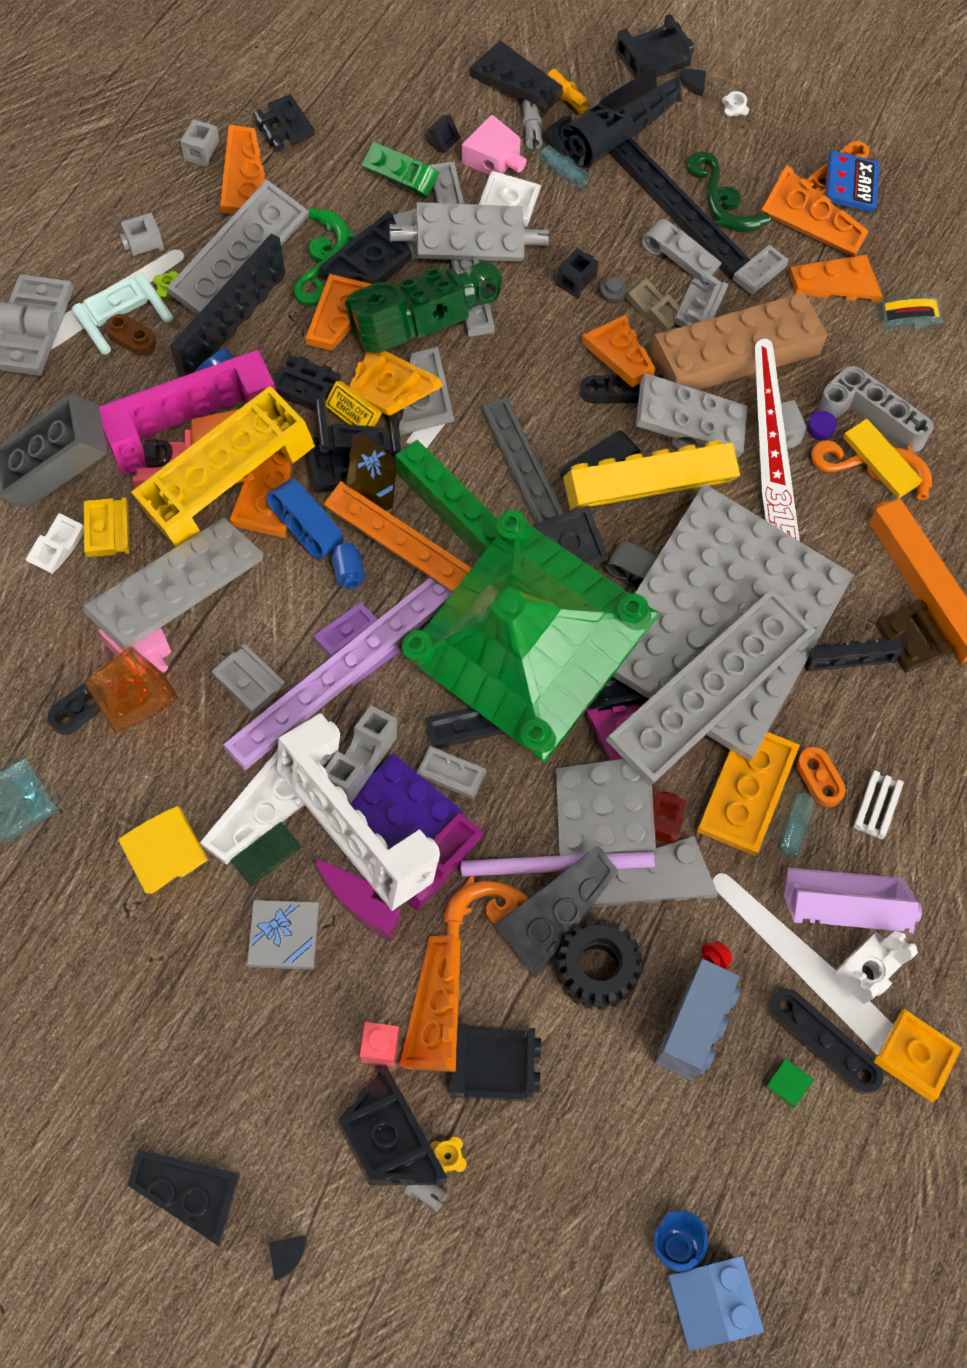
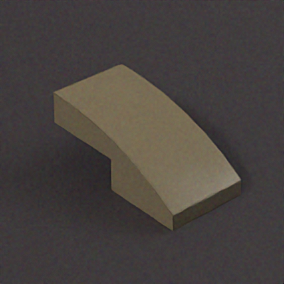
[625,278,680,331]

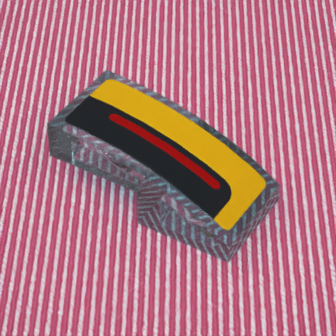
[882,297,943,330]

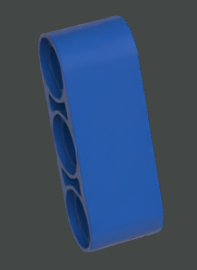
[266,478,344,559]

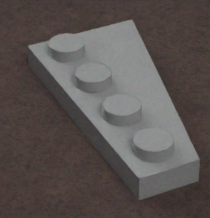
[590,836,718,908]

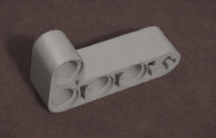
[818,366,934,452]

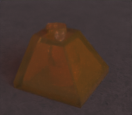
[84,647,179,733]

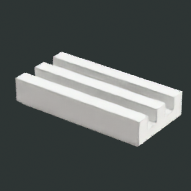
[853,770,904,840]

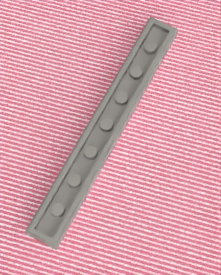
[429,161,495,337]

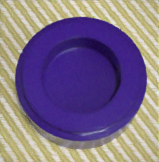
[807,411,837,440]

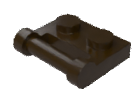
[875,599,954,674]

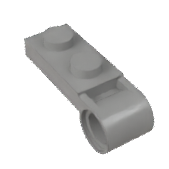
[642,219,722,284]

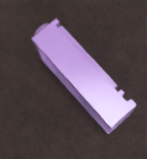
[784,867,922,934]

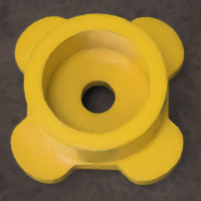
[430,1137,467,1173]

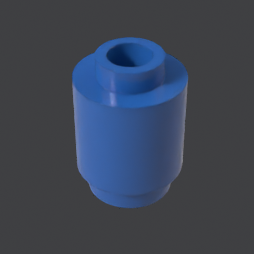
[331,543,366,589]

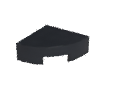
[680,68,706,96]
[269,1236,306,1281]

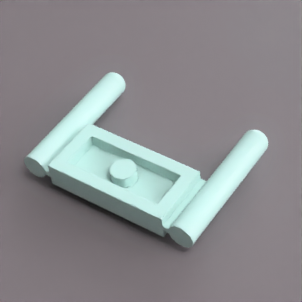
[72,272,173,355]

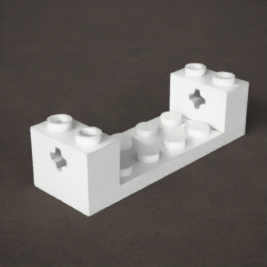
[277,713,440,911]

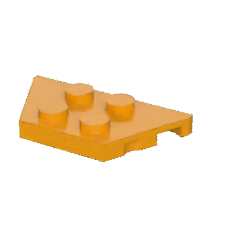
[349,348,443,416]

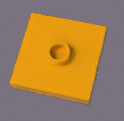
[874,1009,962,1103]

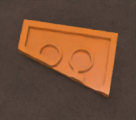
[305,274,372,351]
[582,315,655,387]

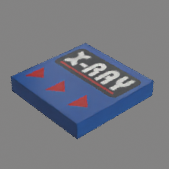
[825,150,879,213]

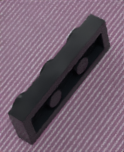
[805,638,903,672]

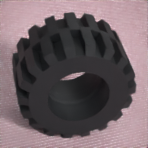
[556,919,642,1010]

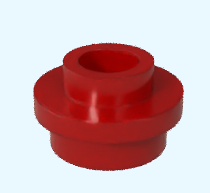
[701,941,732,970]

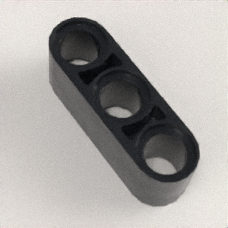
[560,430,641,481]

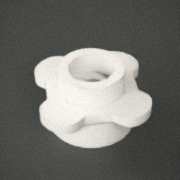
[722,91,749,116]

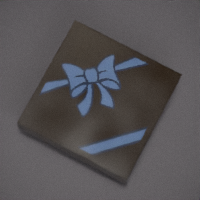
[347,433,396,511]

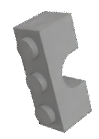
[325,705,397,804]

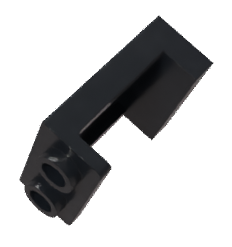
[615,14,694,79]
[451,1024,541,1102]

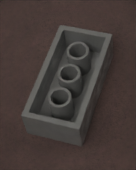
[0,393,107,508]

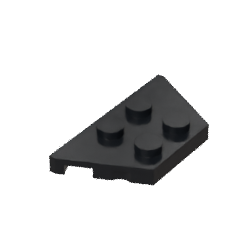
[319,211,412,284]
[338,1065,448,1185]

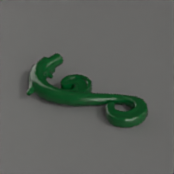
[686,151,771,232]

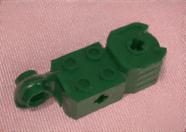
[345,262,502,353]

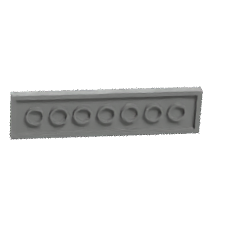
[606,588,816,786]

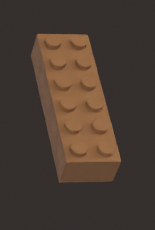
[650,293,828,390]

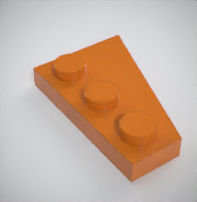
[788,255,883,303]

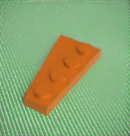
[761,165,868,257]

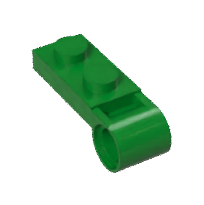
[362,142,439,198]

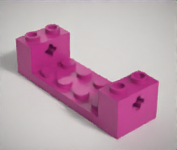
[99,350,276,475]

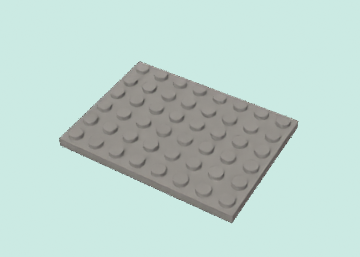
[613,483,854,760]

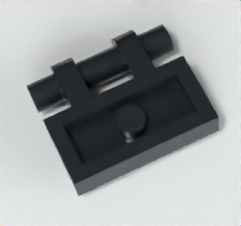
[253,94,315,152]
[273,355,341,410]

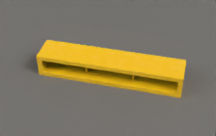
[563,440,740,510]

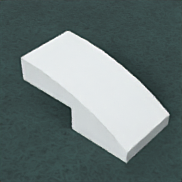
[26,513,84,574]

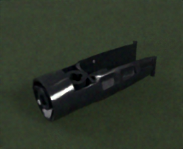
[560,67,682,169]

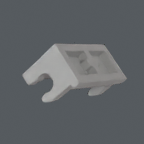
[673,273,728,327]

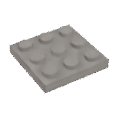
[556,759,656,856]

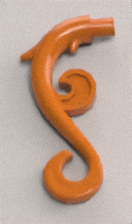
[810,440,932,500]
[443,875,530,939]

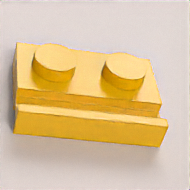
[84,497,130,557]

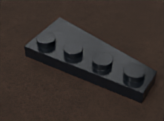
[469,40,563,109]
[495,845,619,978]

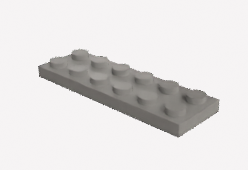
[167,179,309,315]
[84,518,263,652]

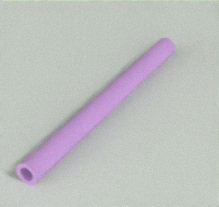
[461,851,655,877]

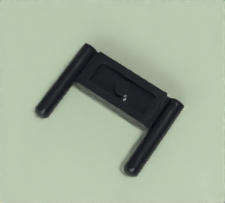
[314,398,402,457]

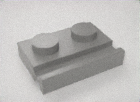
[211,643,286,716]

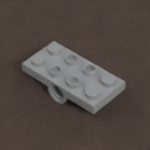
[0,274,74,376]
[636,373,747,458]

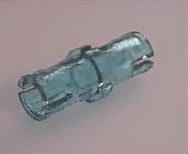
[540,145,590,188]

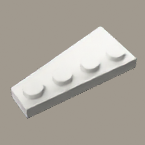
[200,750,305,865]

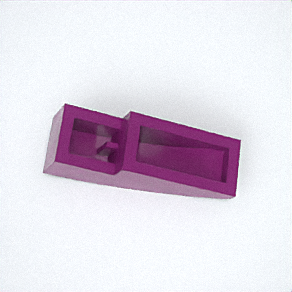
[406,813,484,912]
[316,859,401,942]

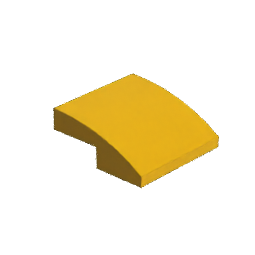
[118,806,208,894]

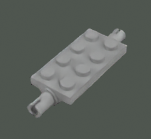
[389,202,549,262]

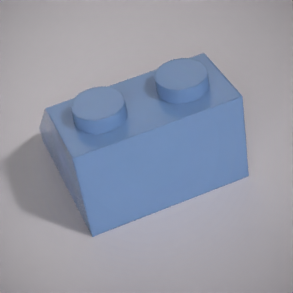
[668,1256,764,1351]

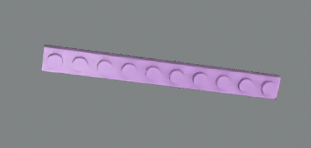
[223,578,452,770]

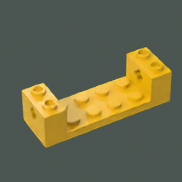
[131,386,315,548]

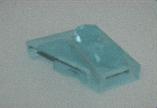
[0,758,59,844]

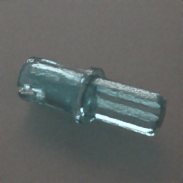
[780,793,815,856]

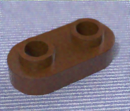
[105,314,156,356]

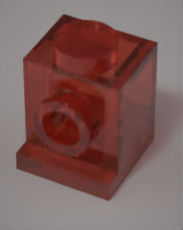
[653,792,687,844]

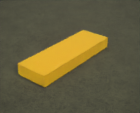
[843,419,922,499]

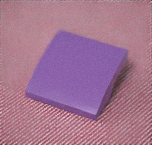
[313,602,400,686]

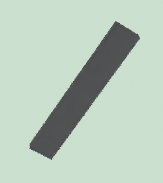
[481,397,564,524]

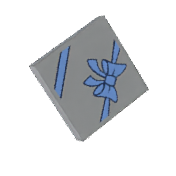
[247,900,320,970]

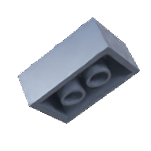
[655,959,741,1081]

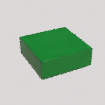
[765,1058,814,1108]

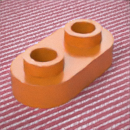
[797,747,846,807]

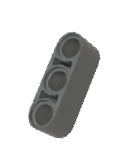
[605,541,657,589]

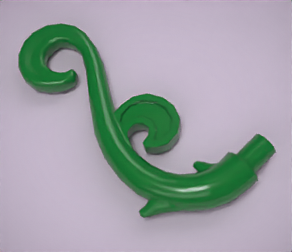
[293,207,356,307]

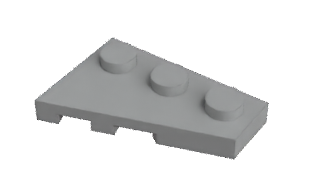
[399,347,455,435]

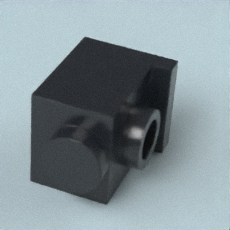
[556,248,599,299]

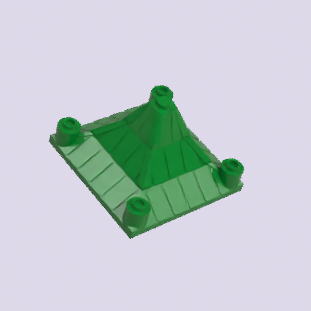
[402,510,659,763]

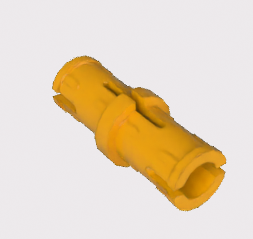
[547,68,590,114]

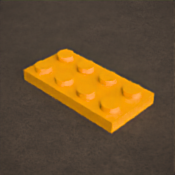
[697,732,800,857]

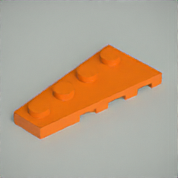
[220,125,265,214]
[230,450,292,539]
[400,935,461,1072]

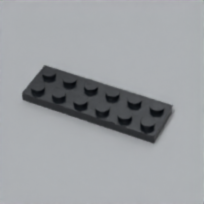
[170,233,286,378]

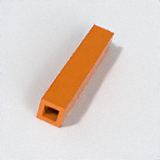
[868,498,967,664]

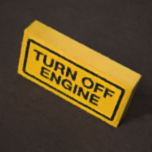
[326,381,382,427]

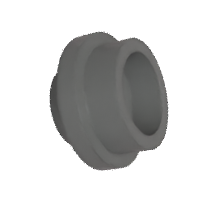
[600,277,627,303]

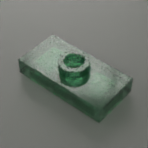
[230,822,301,887]

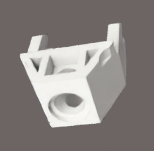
[834,931,918,1004]

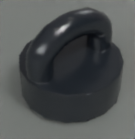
[144,438,173,467]

